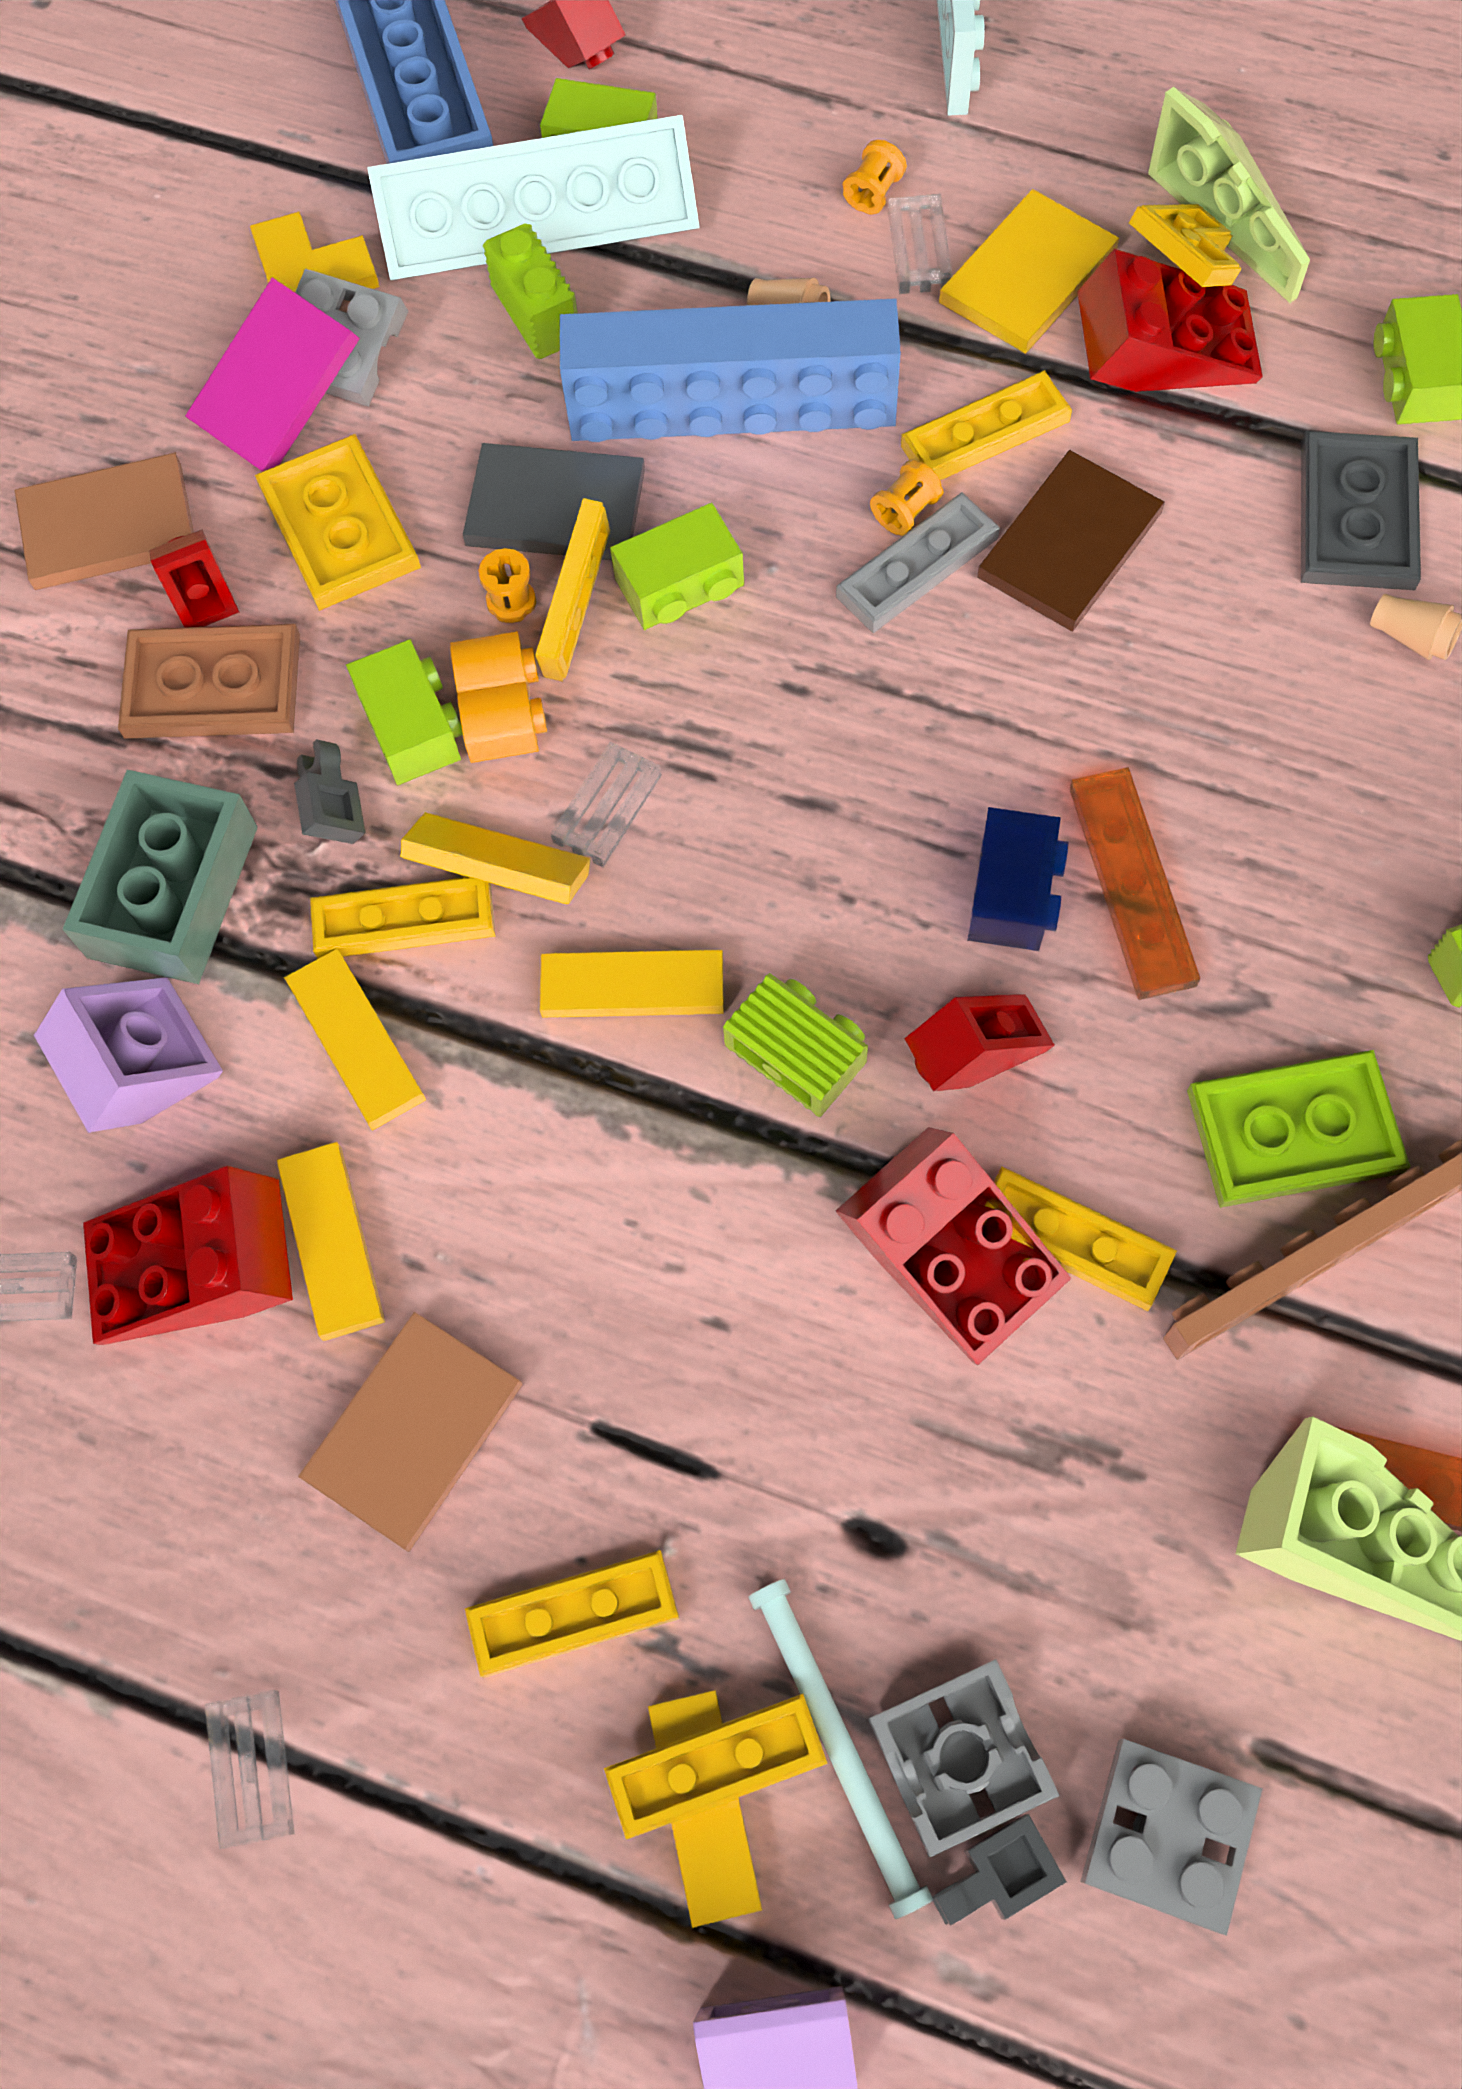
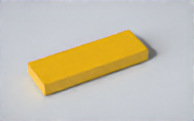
[901,370,1072,480]
[535,498,611,682]
[400,812,590,905]
[310,877,496,959]
[284,948,426,1131]
[540,950,724,1018]
[277,1142,385,1341]
[983,1166,1177,1311]
[464,1550,680,1678]
[648,1690,763,1928]
[604,1694,828,1840]

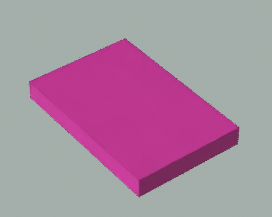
[185,277,360,472]

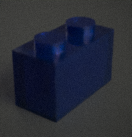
[967,807,1069,951]

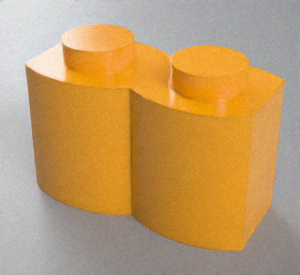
[450,631,547,763]

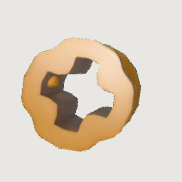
[842,139,907,215]
[870,459,944,536]
[478,548,537,623]

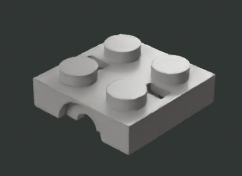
[295,269,408,407]
[868,1659,1060,1857]
[1080,1739,1263,1936]

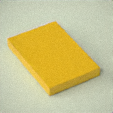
[939,189,1119,354]
[255,434,421,611]

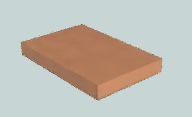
[14,452,194,590]
[118,624,300,739]
[298,1312,523,1552]

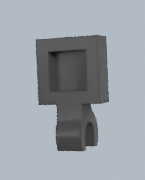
[294,739,366,844]
[932,1814,1067,1926]

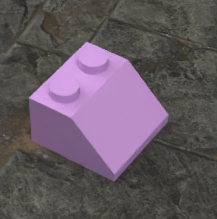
[34,977,223,1133]
[693,1986,858,2089]

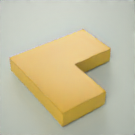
[1129,204,1242,287]
[250,211,380,292]

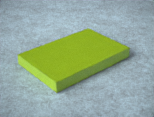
[1187,1050,1411,1208]

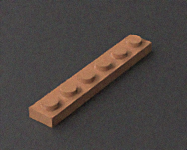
[1163,1139,1462,1360]

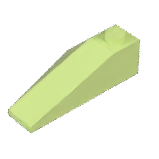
[1148,87,1310,303]
[1235,1416,1462,1641]

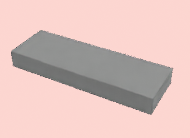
[836,492,1000,633]

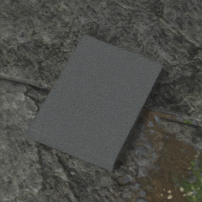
[1301,431,1421,590]
[463,443,645,560]

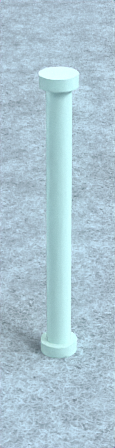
[748,1579,933,1919]

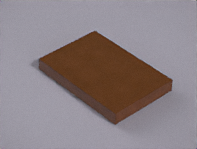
[977,450,1165,632]

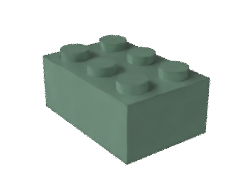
[62,770,258,985]

